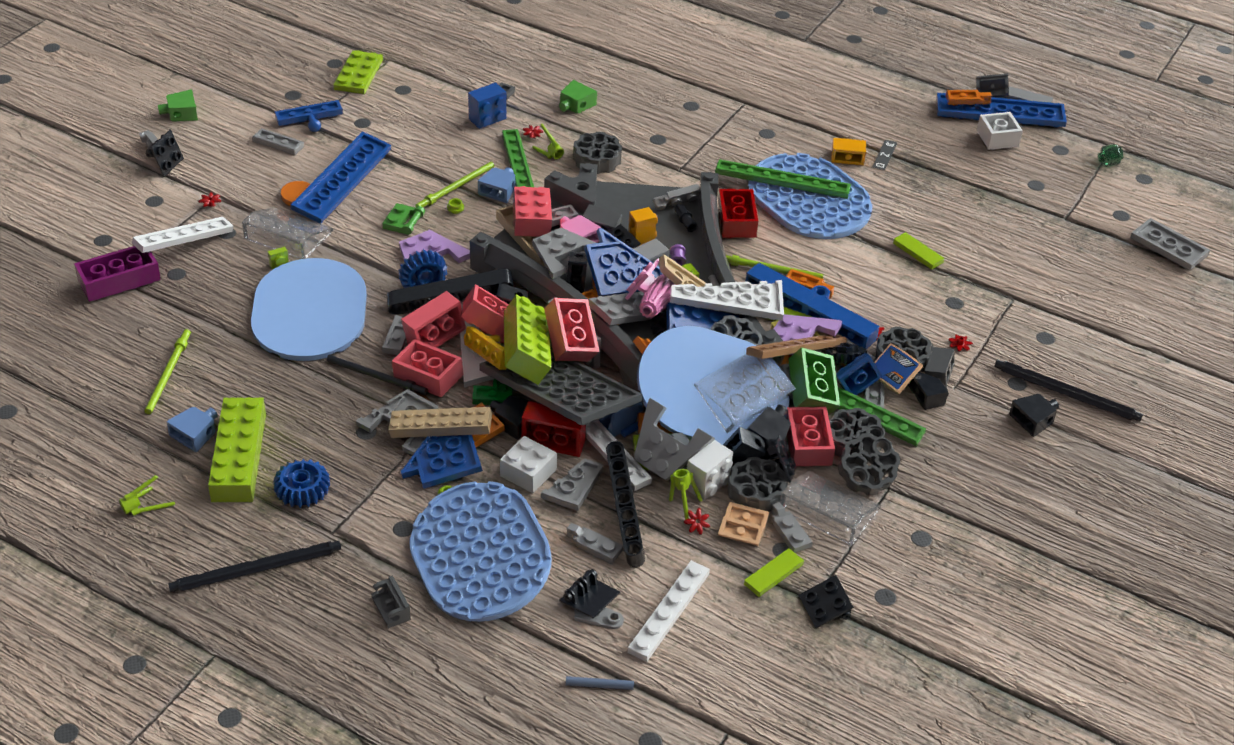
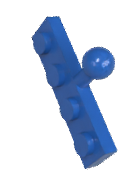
[274,100,343,132]

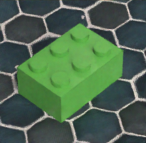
[788,347,840,415]

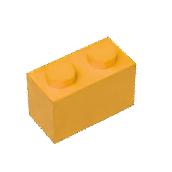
[831,138,866,166]
[628,207,658,246]

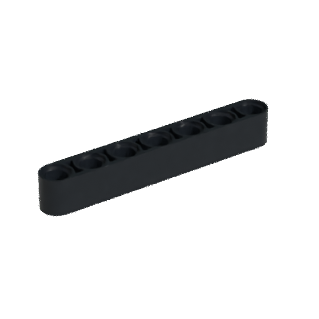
[387,269,514,315]
[606,441,645,568]

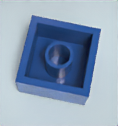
[468,82,507,129]

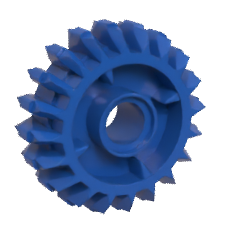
[398,249,448,288]
[273,459,330,508]

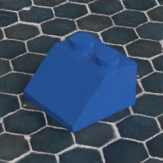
[836,353,882,395]

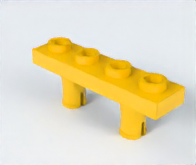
[464,326,507,370]

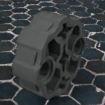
[573,132,622,174]
[710,315,763,346]
[876,326,932,372]
[829,408,885,457]
[838,433,900,496]
[728,457,789,512]

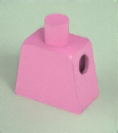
[559,215,601,243]

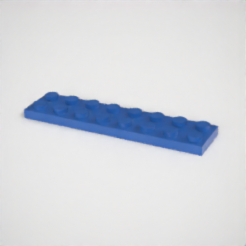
[936,92,1067,127]
[291,131,391,224]

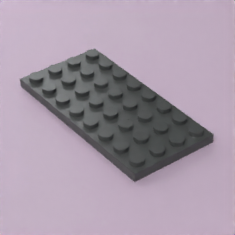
[479,348,642,425]

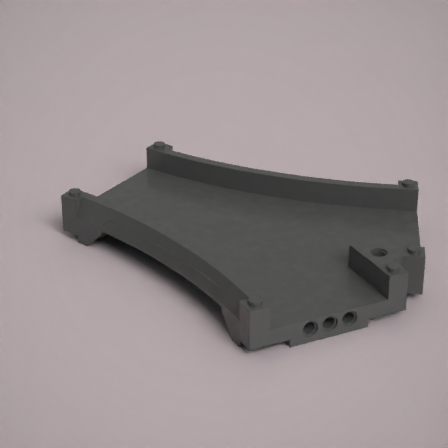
[470,163,783,412]

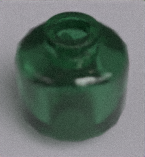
[1097,144,1124,167]

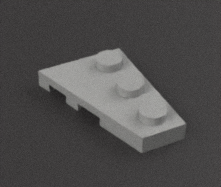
[541,459,603,511]

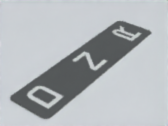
[873,140,897,170]

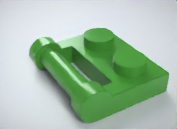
[382,203,425,235]

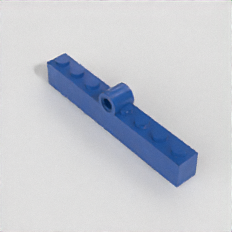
[745,263,880,349]

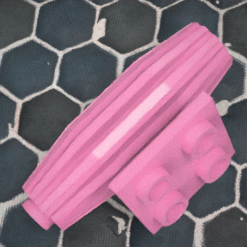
[625,259,675,318]

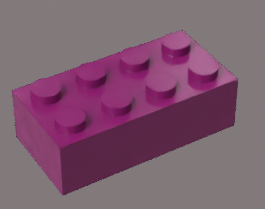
[74,246,161,302]

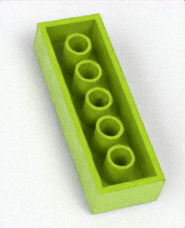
[504,294,552,385]
[208,398,266,502]

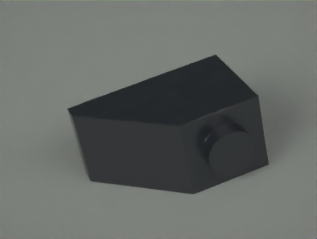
[908,372,949,410]

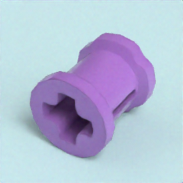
[670,244,686,266]

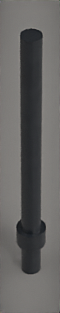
[327,355,428,395]

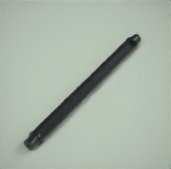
[994,359,1143,422]
[168,541,341,592]

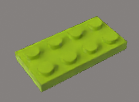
[333,50,383,94]

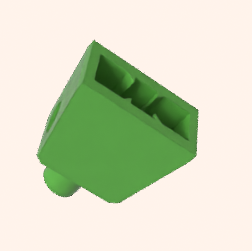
[559,80,597,113]
[158,89,198,122]

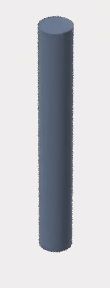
[566,676,634,690]

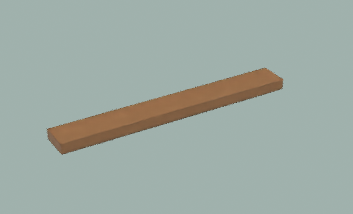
[746,334,847,359]

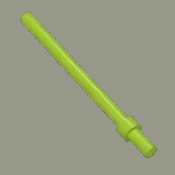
[415,162,494,208]
[726,255,824,279]
[144,329,191,415]

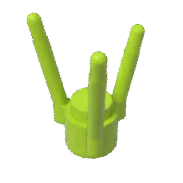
[532,124,564,160]
[669,469,703,520]
[119,475,175,516]

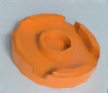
[281,181,310,206]

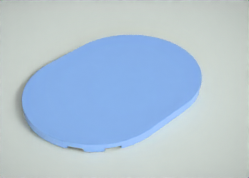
[748,153,872,239]
[251,258,367,361]
[637,326,789,445]
[409,481,552,622]

